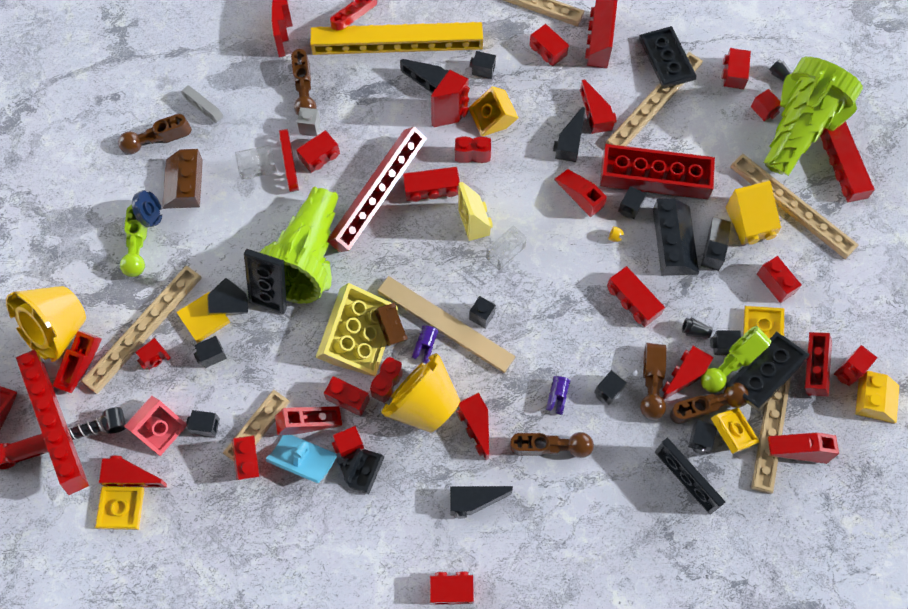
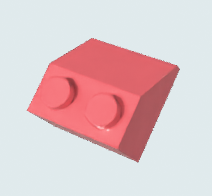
[124,396,186,456]

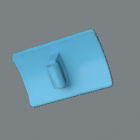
[265,435,337,483]

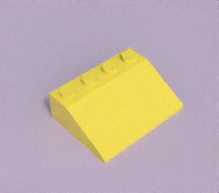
[316,283,399,377]

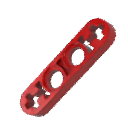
[330,0,377,30]
[279,129,299,192]

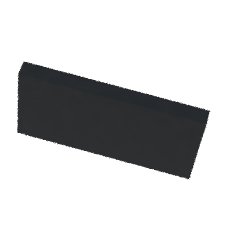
[639,26,697,89]
[244,249,287,314]
[726,331,810,412]
[655,437,726,515]

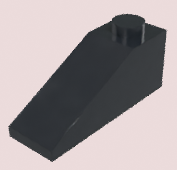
[400,59,449,93]
[553,107,585,162]
[701,217,731,271]
[450,486,513,519]

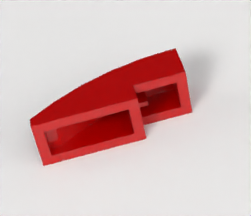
[53,331,102,393]

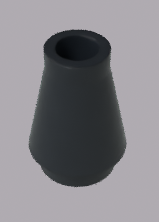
[769,59,792,82]
[682,317,713,338]

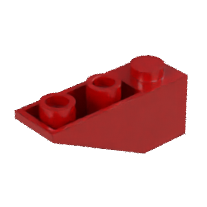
[554,169,607,217]
[662,346,714,400]
[456,392,489,460]
[768,432,839,464]

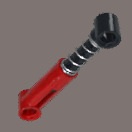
[0,407,126,470]

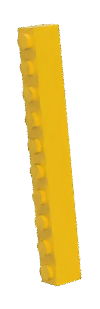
[310,22,483,55]

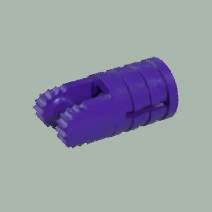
[411,325,439,364]
[546,376,570,415]

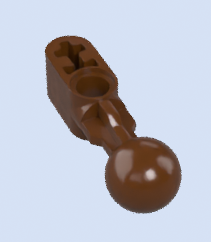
[291,49,317,115]
[118,114,192,154]
[640,343,667,420]
[670,383,748,424]
[510,432,594,458]

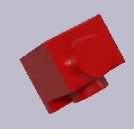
[135,338,171,370]

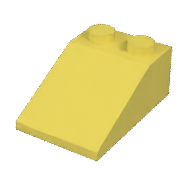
[458,182,493,241]

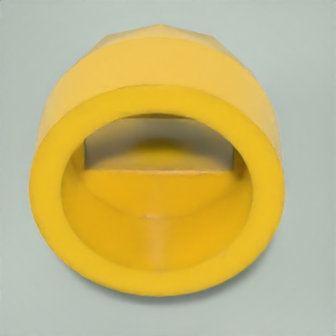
[608,226,624,242]

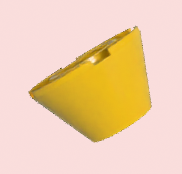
[6,286,86,362]
[381,353,460,433]

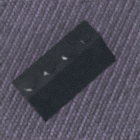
[653,198,699,276]

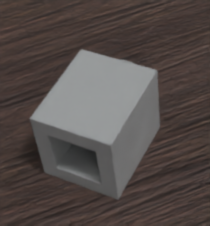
[297,107,320,136]

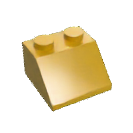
[468,86,518,136]
[855,371,899,424]

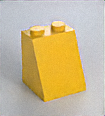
[725,181,781,245]

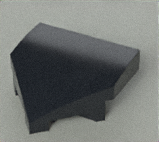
[207,278,248,315]
[337,448,385,495]

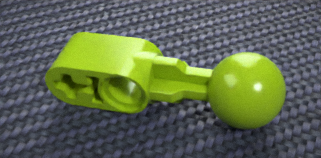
[120,205,148,277]
[701,326,771,393]

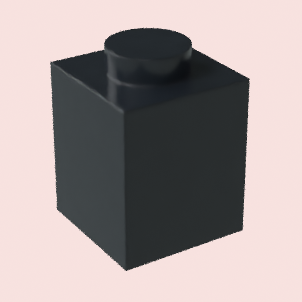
[469,51,496,79]
[618,186,647,219]
[469,296,496,329]
[710,330,741,355]
[193,336,227,368]
[594,370,627,405]
[186,410,220,438]
[688,420,717,454]

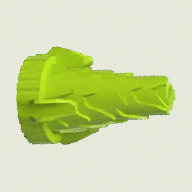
[763,56,863,176]
[259,186,338,304]

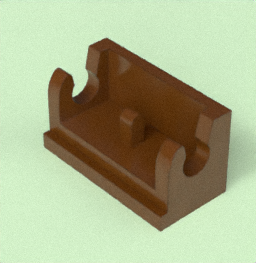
[374,302,408,347]

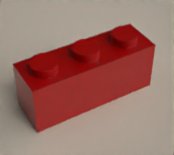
[403,167,460,202]
[607,266,665,327]
[805,332,832,397]

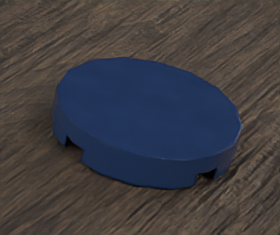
[132,190,162,227]

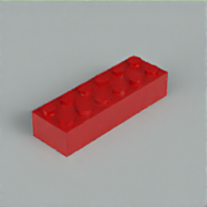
[600,144,715,200]

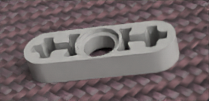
[181,85,223,123]

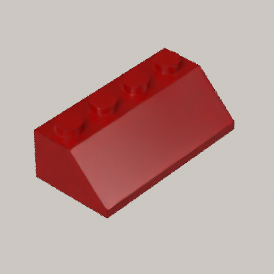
[585,0,618,68]

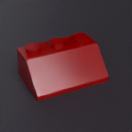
[431,70,470,127]

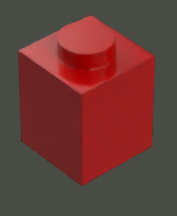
[751,89,781,121]
[332,426,365,458]

